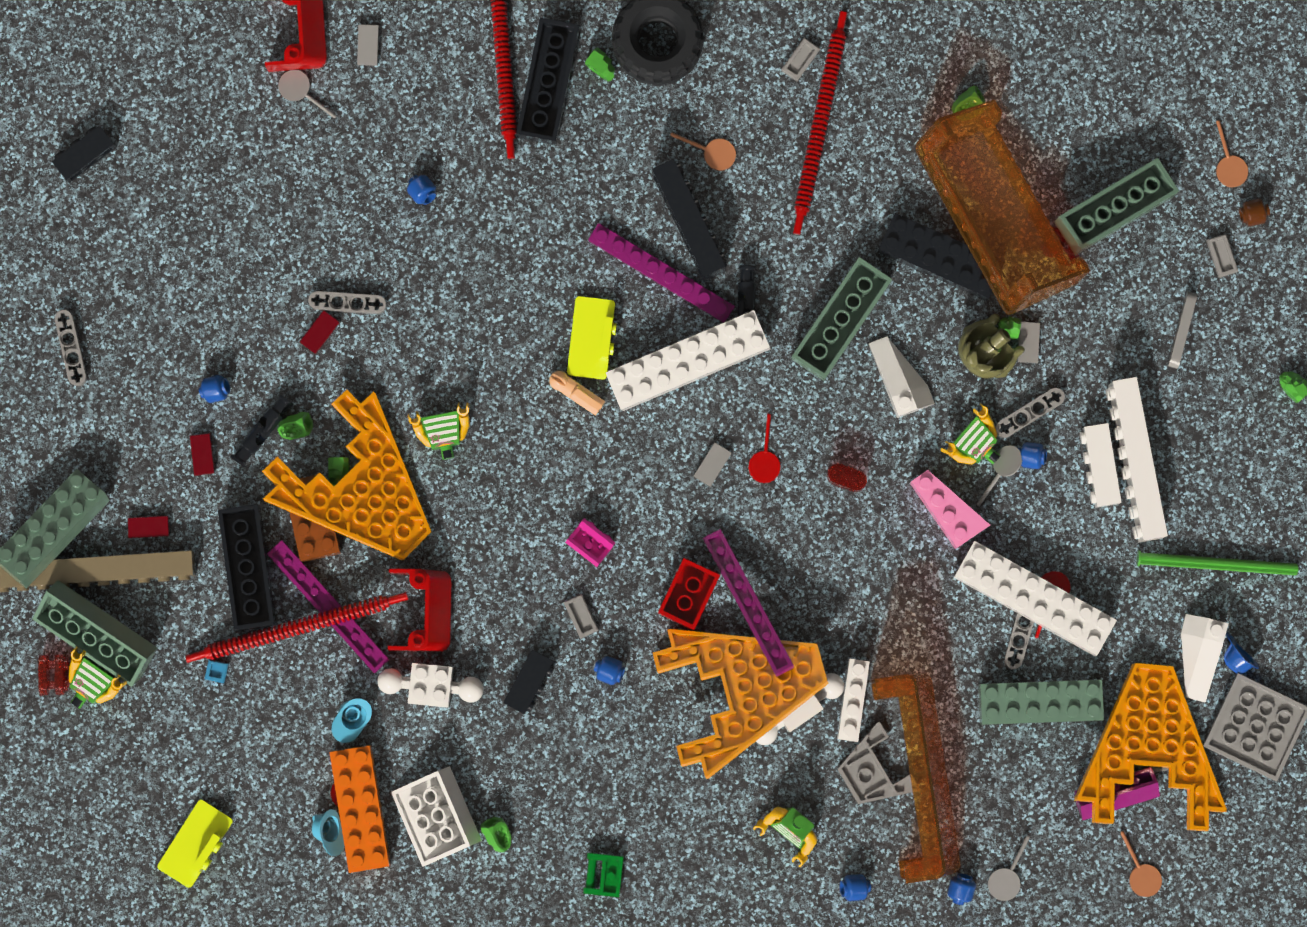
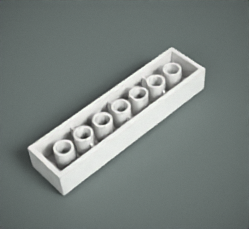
[606,310,771,411]
[1106,377,1168,543]
[954,541,1117,656]

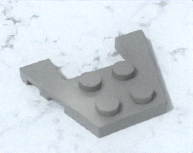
[837,721,920,804]

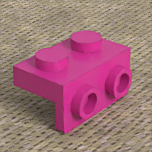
[565,519,615,567]

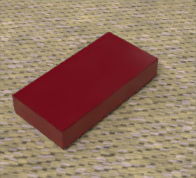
[300,310,340,355]
[190,433,215,476]
[128,516,170,539]

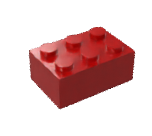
[658,558,720,631]

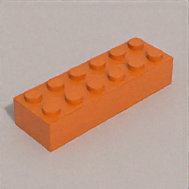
[329,745,391,873]

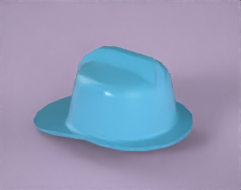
[331,698,372,743]
[312,809,344,856]

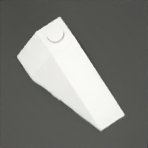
[869,336,935,418]
[1181,614,1228,702]

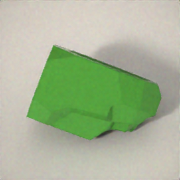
[585,48,615,82]
[952,86,986,118]
[998,316,1022,340]
[1280,371,1307,403]
[277,412,313,440]
[328,457,350,486]
[481,817,511,852]

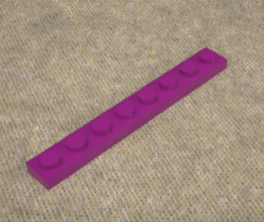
[588,223,735,323]
[703,529,794,677]
[267,540,389,674]

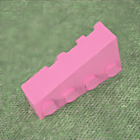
[910,470,990,549]

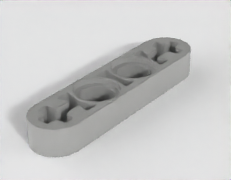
[308,291,387,314]
[1167,291,1197,369]
[55,310,87,387]
[995,388,1065,438]
[1004,613,1034,670]

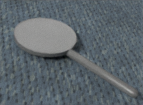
[278,70,336,118]
[977,445,1022,506]
[988,835,1030,901]

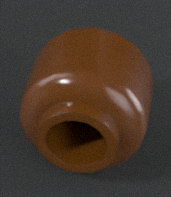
[1239,199,1270,227]

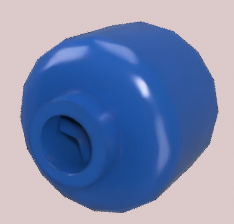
[407,175,437,205]
[199,375,230,403]
[1018,442,1047,469]
[594,656,625,685]
[947,873,976,905]
[839,874,871,901]

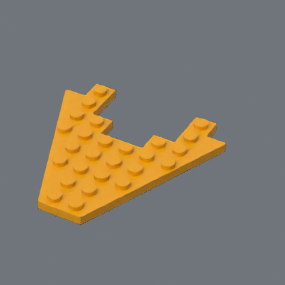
[262,389,431,560]
[653,629,829,779]
[1074,663,1227,831]

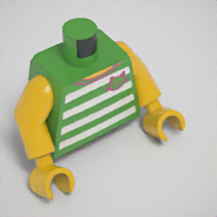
[407,402,470,460]
[941,403,1001,465]
[68,647,127,709]
[753,807,817,867]

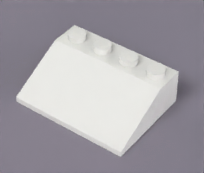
[391,766,482,867]

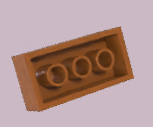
[289,473,342,562]

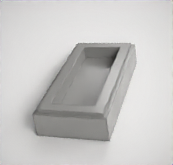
[357,25,379,66]
[781,38,820,82]
[1206,234,1239,278]
[1017,322,1040,363]
[693,443,732,487]
[563,594,599,639]

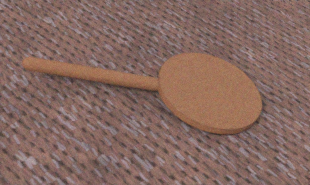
[1216,120,1248,187]
[670,133,736,171]
[1120,831,1162,897]

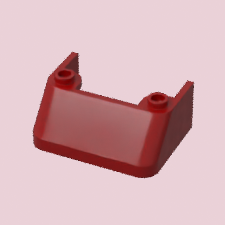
[264,0,327,72]
[387,569,452,652]

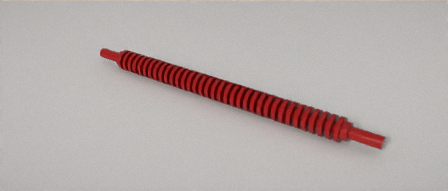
[490,0,517,159]
[793,11,847,235]
[185,592,409,663]

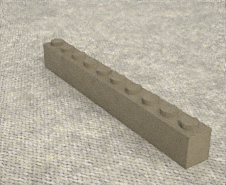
[0,551,195,593]

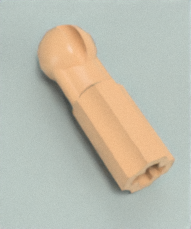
[549,370,605,416]

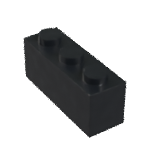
[52,125,117,183]
[503,649,555,715]

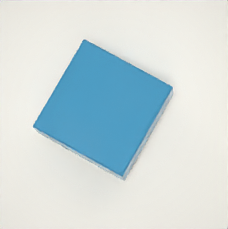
[205,660,229,684]

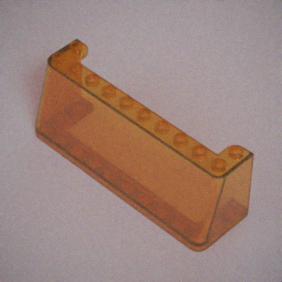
[916,99,1090,315]
[870,673,960,884]

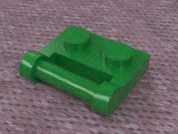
[583,853,623,897]

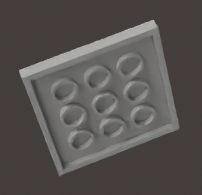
[1203,673,1307,782]

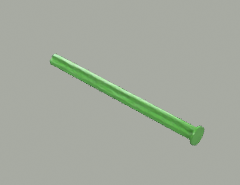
[1136,550,1299,576]

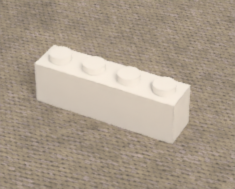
[1080,423,1121,508]
[837,659,870,742]

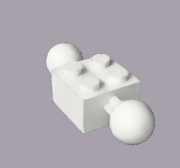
[377,663,484,708]
[756,673,844,745]

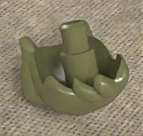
[958,314,1025,379]

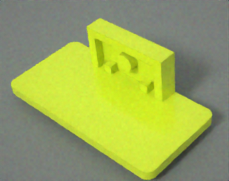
[567,296,617,380]
[157,800,233,888]

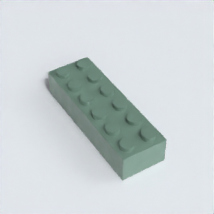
[1054,158,1179,256]
[791,257,892,381]
[0,469,110,589]
[32,580,158,687]
[978,680,1104,725]

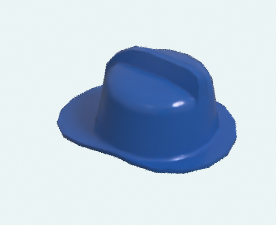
[1224,632,1259,675]

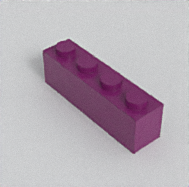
[1074,767,1160,820]

